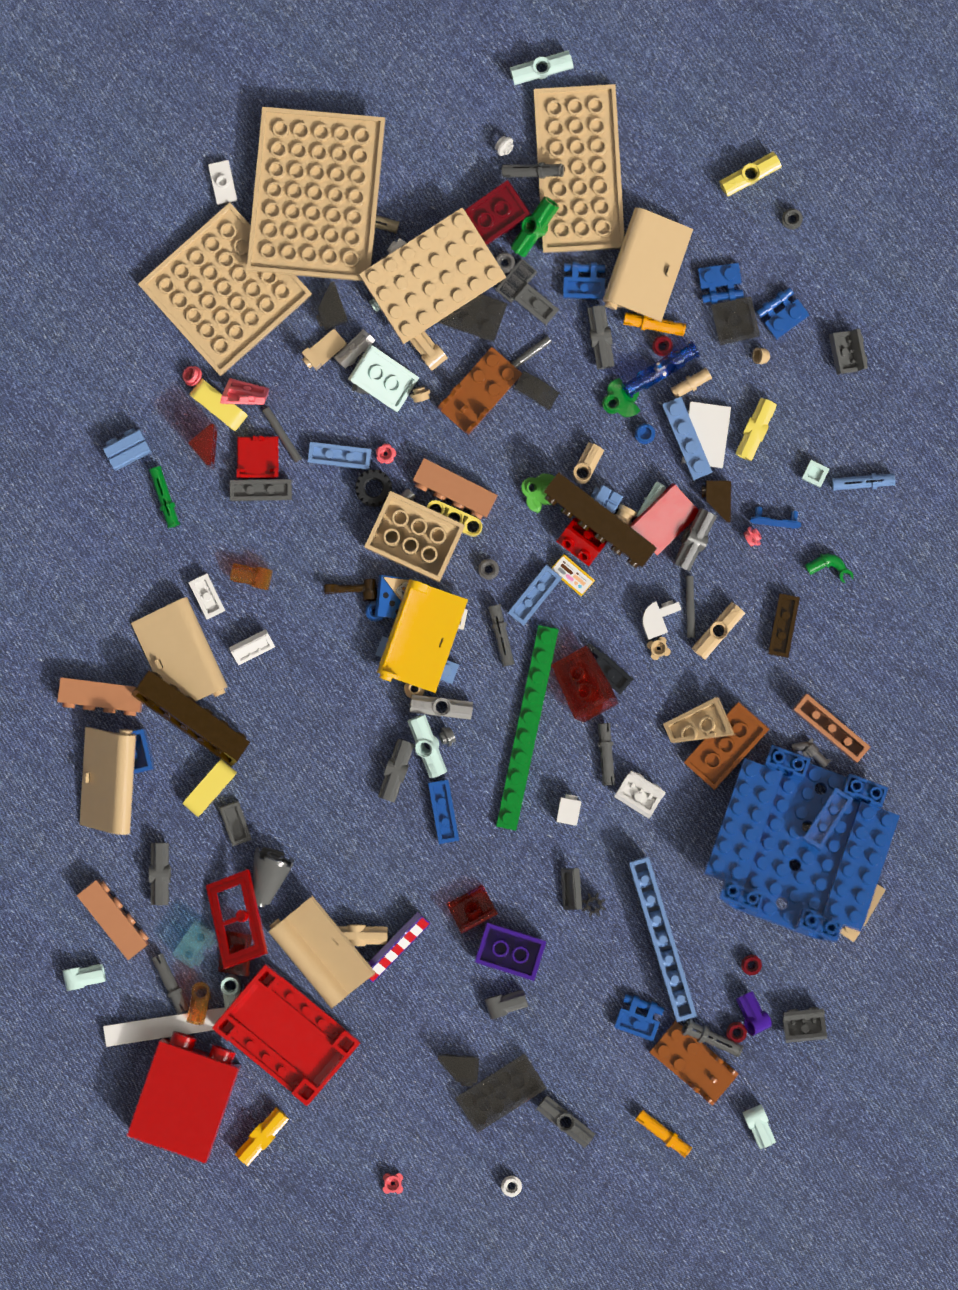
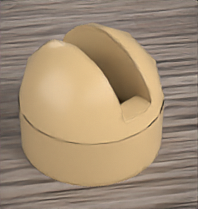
[752,348,770,364]

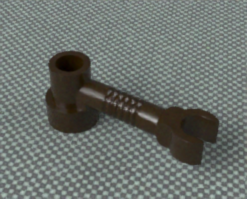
[324,579,377,601]

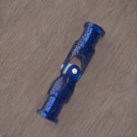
[621,341,700,399]

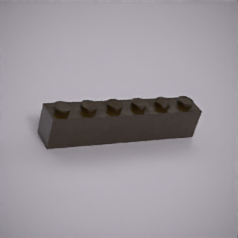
[543,472,657,569]
[131,670,250,766]

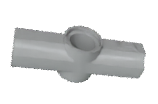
[409,694,473,720]

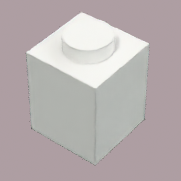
[556,794,581,826]

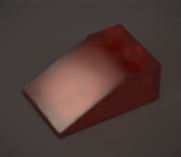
[551,646,619,723]

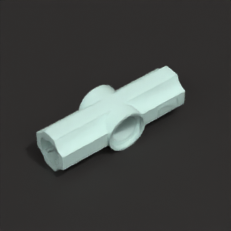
[510,50,574,85]
[408,714,447,778]

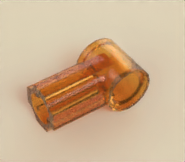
[230,563,273,591]
[186,982,211,1025]

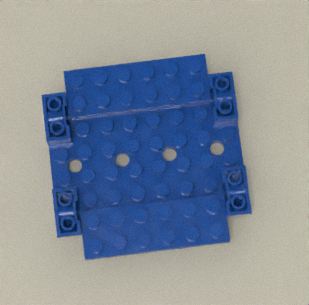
[704,745,900,942]

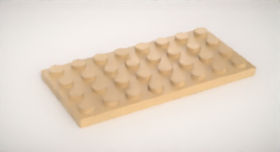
[533,84,624,253]

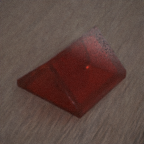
[188,424,218,469]
[447,884,498,934]
[218,930,253,976]

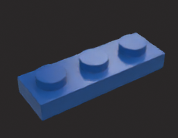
[428,780,459,844]
[803,788,853,851]

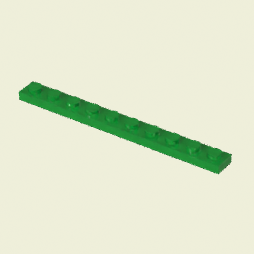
[496,625,559,831]

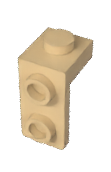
[302,329,347,371]

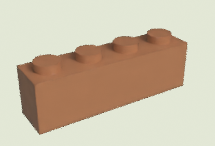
[413,458,498,520]
[57,678,143,716]
[792,694,870,763]
[77,879,149,960]

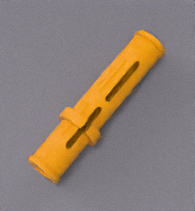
[623,312,686,337]
[635,1110,692,1158]

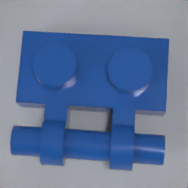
[563,262,605,300]
[698,263,744,304]
[756,288,810,340]
[614,994,664,1041]

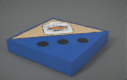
[375,575,420,618]

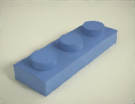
[308,442,371,470]
[508,565,562,626]

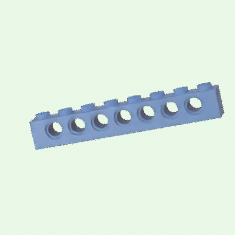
[628,856,697,1022]

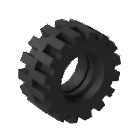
[355,469,392,507]

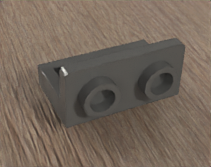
[829,328,868,375]
[782,1007,827,1043]

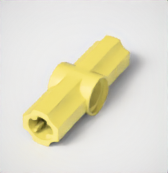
[719,151,782,197]
[736,398,777,461]

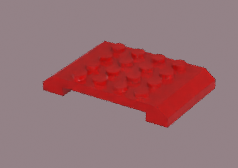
[212,963,360,1106]

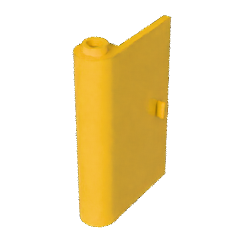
[377,579,468,693]

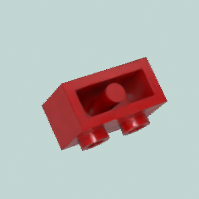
[556,517,607,566]

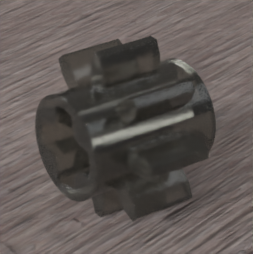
[582,892,606,917]

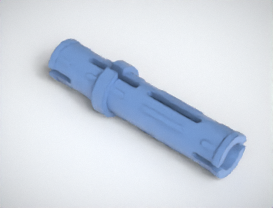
[832,473,895,491]

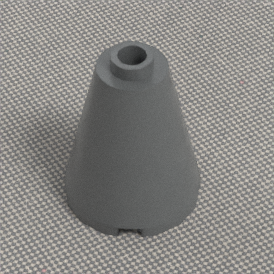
[252,847,295,907]

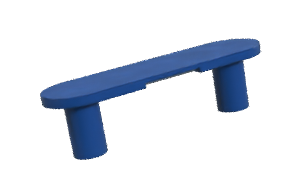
[750,507,801,528]

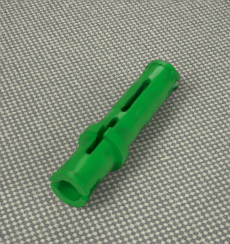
[149,466,180,529]

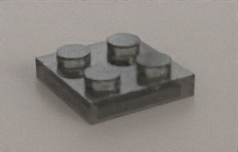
[710,296,760,346]

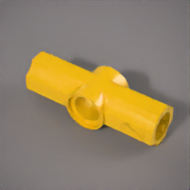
[235,1107,289,1166]

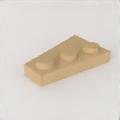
[663,697,735,743]

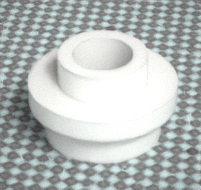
[495,136,514,156]
[501,1176,522,1197]

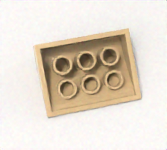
[364,491,465,583]

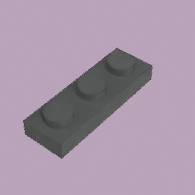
[230,479,292,501]

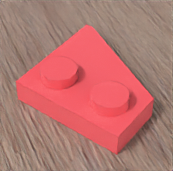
[220,378,269,405]

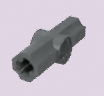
[587,305,614,369]
[673,508,717,571]
[378,739,415,802]
[149,843,171,905]
[536,1095,596,1148]

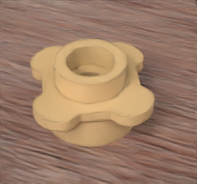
[647,637,670,660]

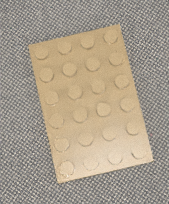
[358,207,506,344]

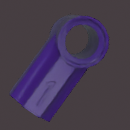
[736,991,772,1036]

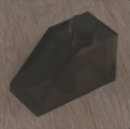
[316,282,349,331]
[514,371,559,411]
[438,1054,479,1086]

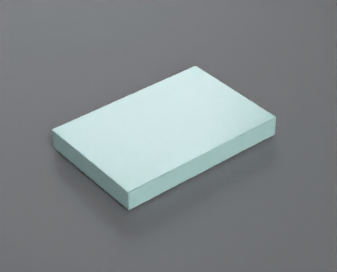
[348,345,419,412]

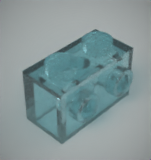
[171,919,217,968]

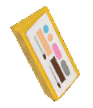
[551,554,595,596]

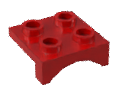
[237,436,279,478]

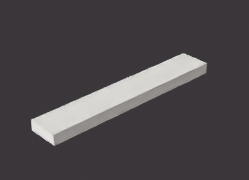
[103,1007,225,1047]

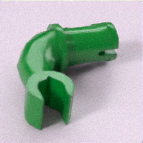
[805,553,853,583]

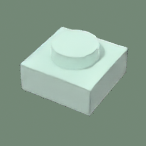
[802,460,829,488]

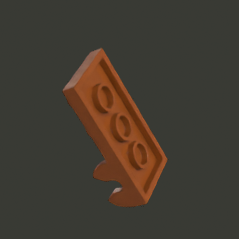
[438,347,523,436]
[684,701,770,790]
[649,1020,739,1106]

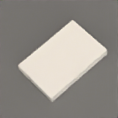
[682,402,731,469]

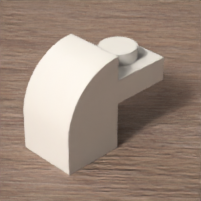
[642,600,681,640]

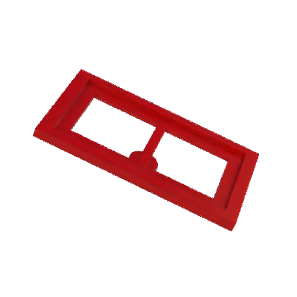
[206,870,268,969]

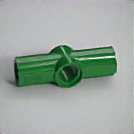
[511,196,559,257]

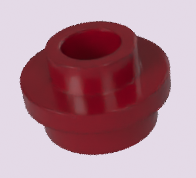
[652,336,673,357]
[741,955,762,975]
[726,1022,747,1043]

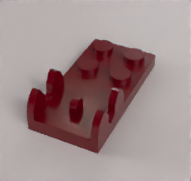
[465,180,532,245]

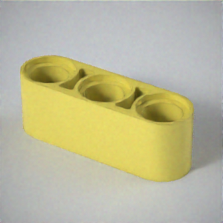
[189,379,248,431]
[427,500,482,537]
[182,759,237,817]

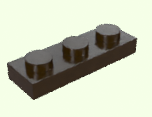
[768,594,800,658]

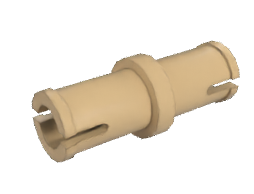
[670,367,712,398]

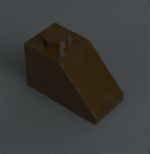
[701,480,731,523]

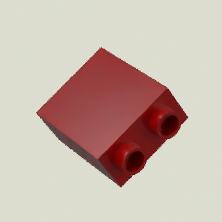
[127,1031,241,1164]

